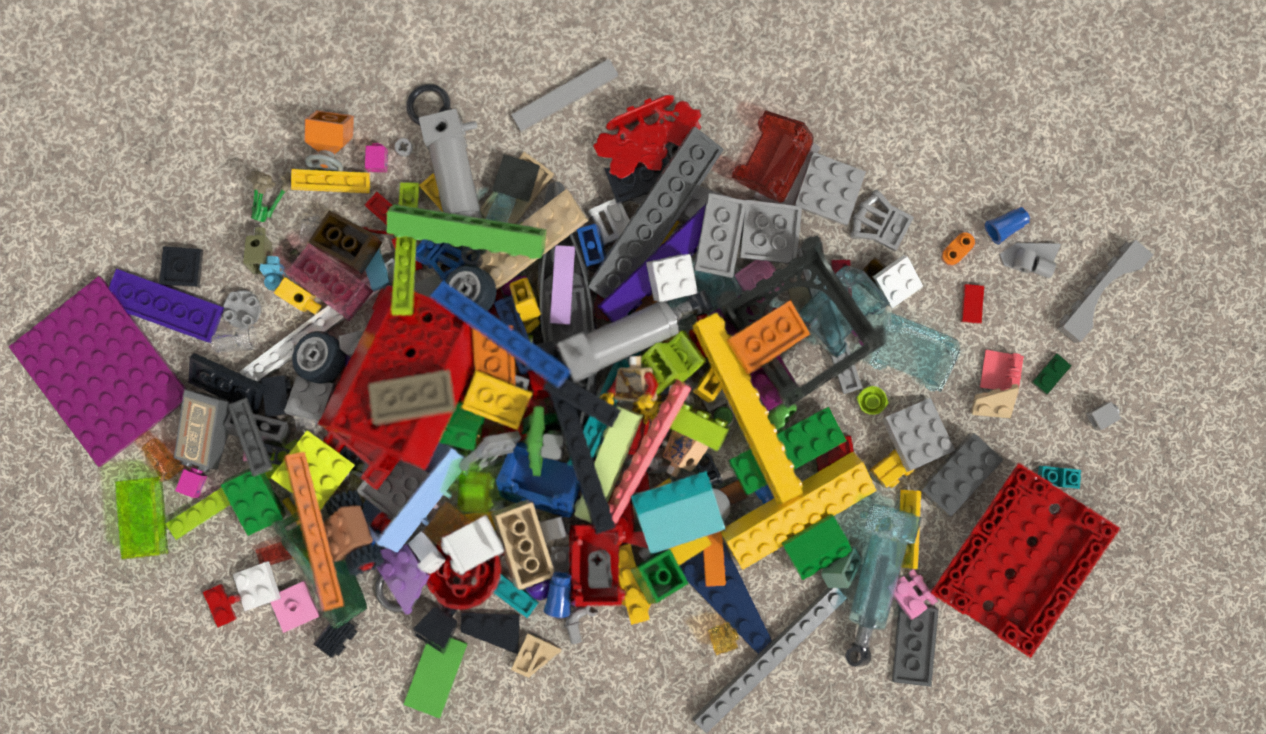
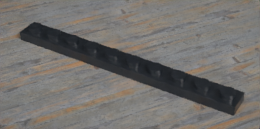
[535,340,616,534]

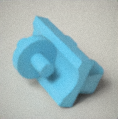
[260,256,287,291]

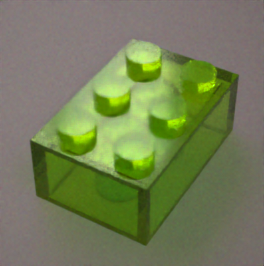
[457,471,494,513]

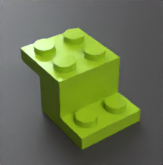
[641,331,706,396]

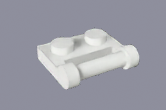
[588,198,630,246]

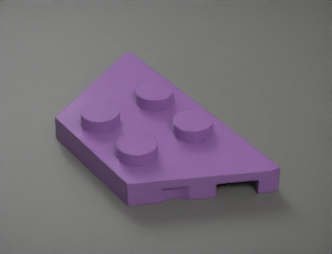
[377,544,430,615]

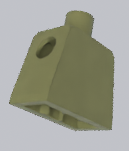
[243,227,272,274]

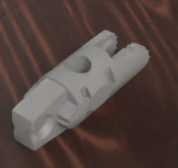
[622,457,671,474]

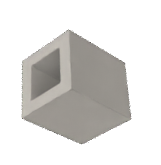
[1086,402,1122,430]

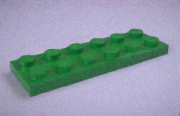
[728,407,847,495]

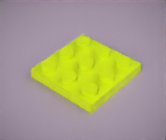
[271,430,355,510]

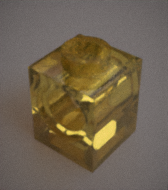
[707,622,739,656]

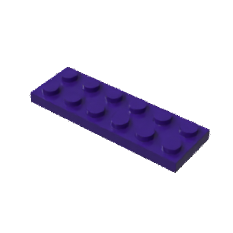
[109,269,224,343]

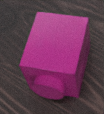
[365,143,388,173]
[175,467,207,498]

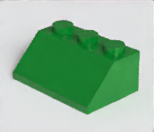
[439,401,484,451]
[782,514,852,580]

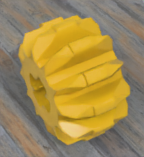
[633,395,663,424]

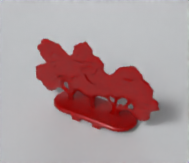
[593,95,701,178]

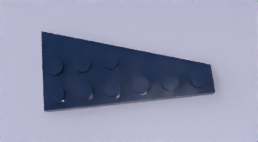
[679,541,772,654]

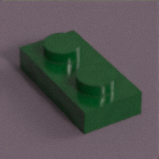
[1031,353,1072,395]
[520,413,560,434]

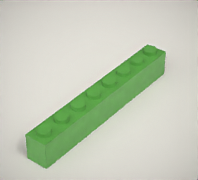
[387,204,547,259]

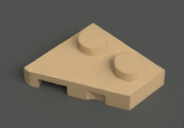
[971,384,1019,418]
[511,633,562,678]

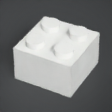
[646,254,697,302]

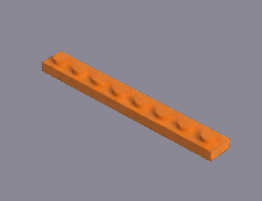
[284,452,344,611]

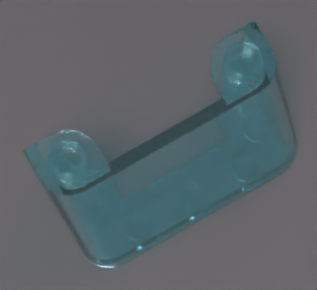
[798,266,890,358]
[869,313,961,392]

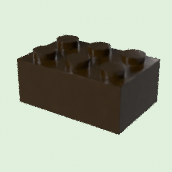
[309,210,382,274]

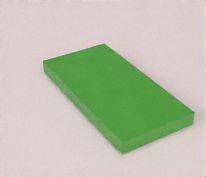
[403,638,468,719]

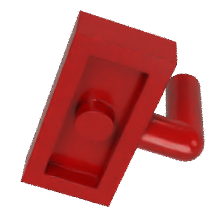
[203,584,241,628]

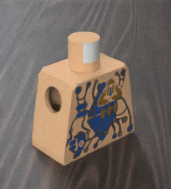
[663,430,708,477]

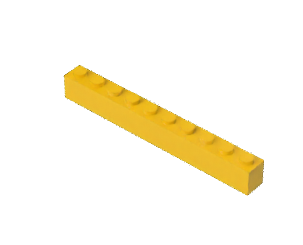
[692,313,803,503]

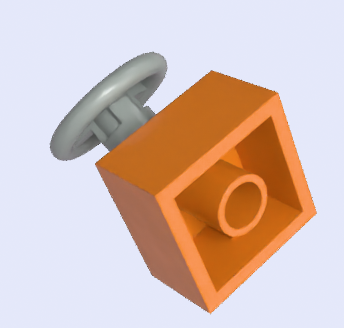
[305,110,354,172]

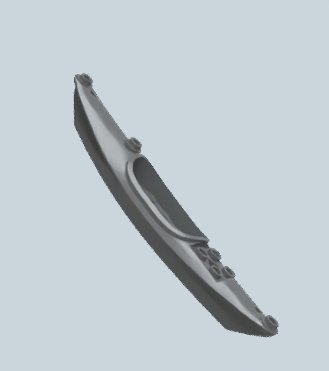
[537,181,597,429]

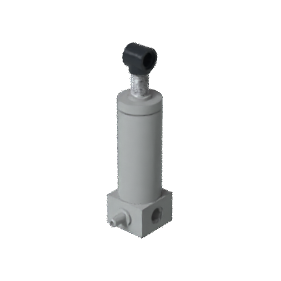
[419,108,483,267]
[556,290,713,383]

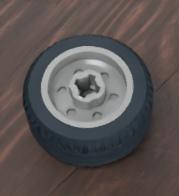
[445,265,497,312]
[292,331,346,384]

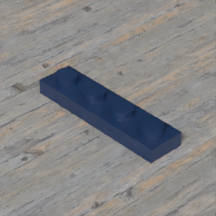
[494,295,532,374]

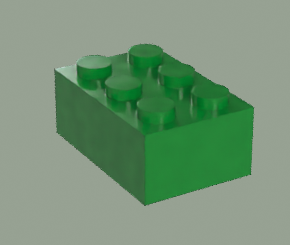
[220,468,286,536]

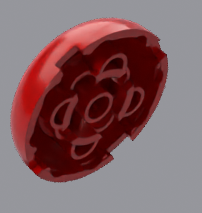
[426,531,501,610]

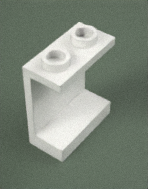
[441,515,505,574]

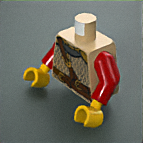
[599,356,658,409]

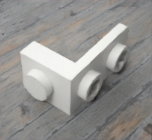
[409,532,446,573]

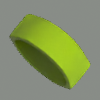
[855,386,888,415]

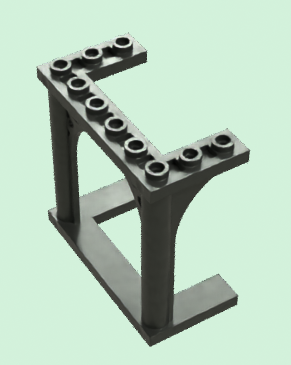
[717,234,886,408]

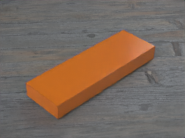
[703,531,726,587]

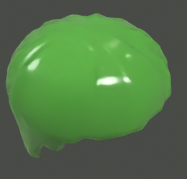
[767,403,797,433]

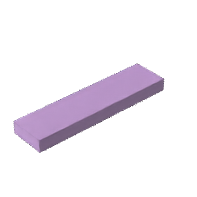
[550,245,575,325]

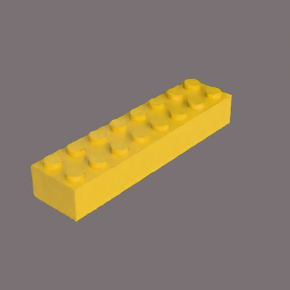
[720,452,876,570]

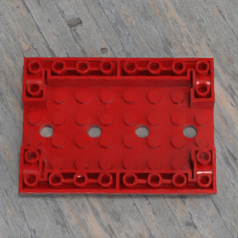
[318,286,475,470]
[930,462,1121,658]

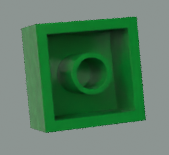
[630,549,688,604]

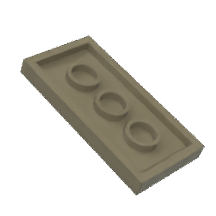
[369,370,455,425]

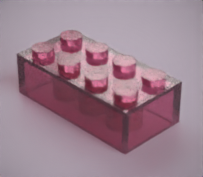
[285,243,373,321]

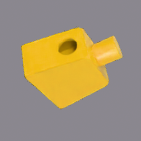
[274,277,322,315]

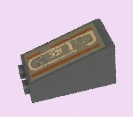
[174,390,234,472]

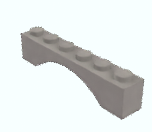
[1057,240,1154,343]

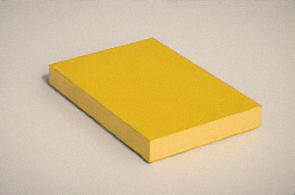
[461,370,532,429]

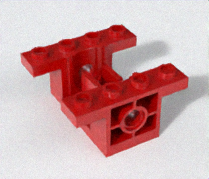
[318,420,400,490]

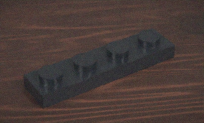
[542,379,621,428]

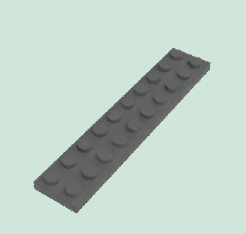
[588,127,724,299]

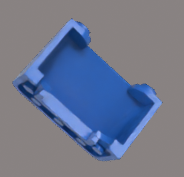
[496,442,580,517]

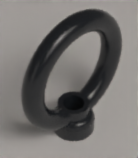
[406,84,452,126]

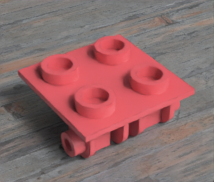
[980,350,1024,392]

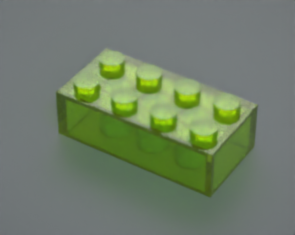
[115,477,169,560]

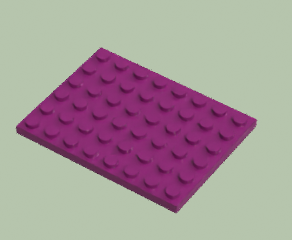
[8,276,187,467]

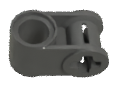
[588,550,612,588]

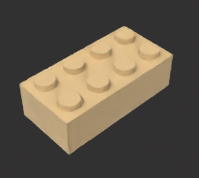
[491,500,554,590]

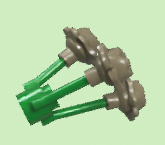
[246,171,291,222]

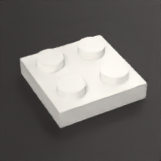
[873,255,923,308]
[233,561,281,611]

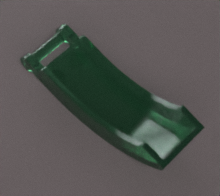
[273,512,367,630]

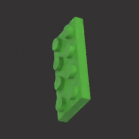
[527,407,545,476]

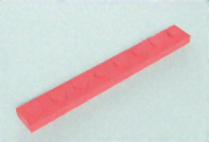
[608,379,691,525]

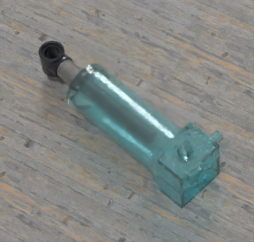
[845,505,922,667]

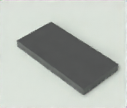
[892,605,939,687]

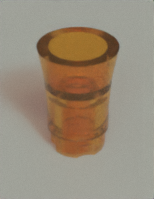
[142,438,184,482]

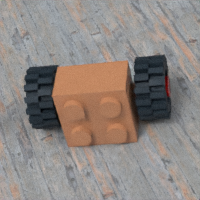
[323,491,384,575]

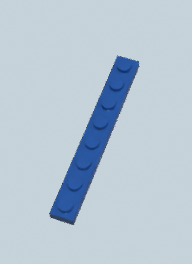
[431,281,571,388]

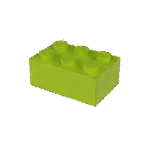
[670,401,731,451]

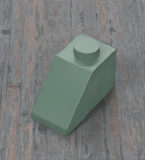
[821,547,862,588]

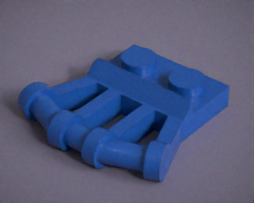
[416,239,472,282]

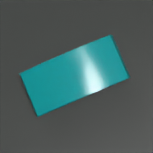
[1038,466,1081,489]

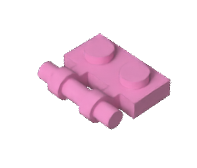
[887,569,938,620]

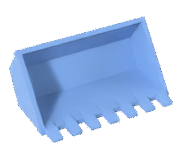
[362,443,466,552]

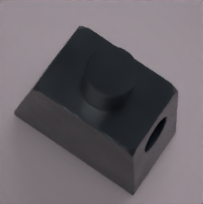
[413,607,457,654]

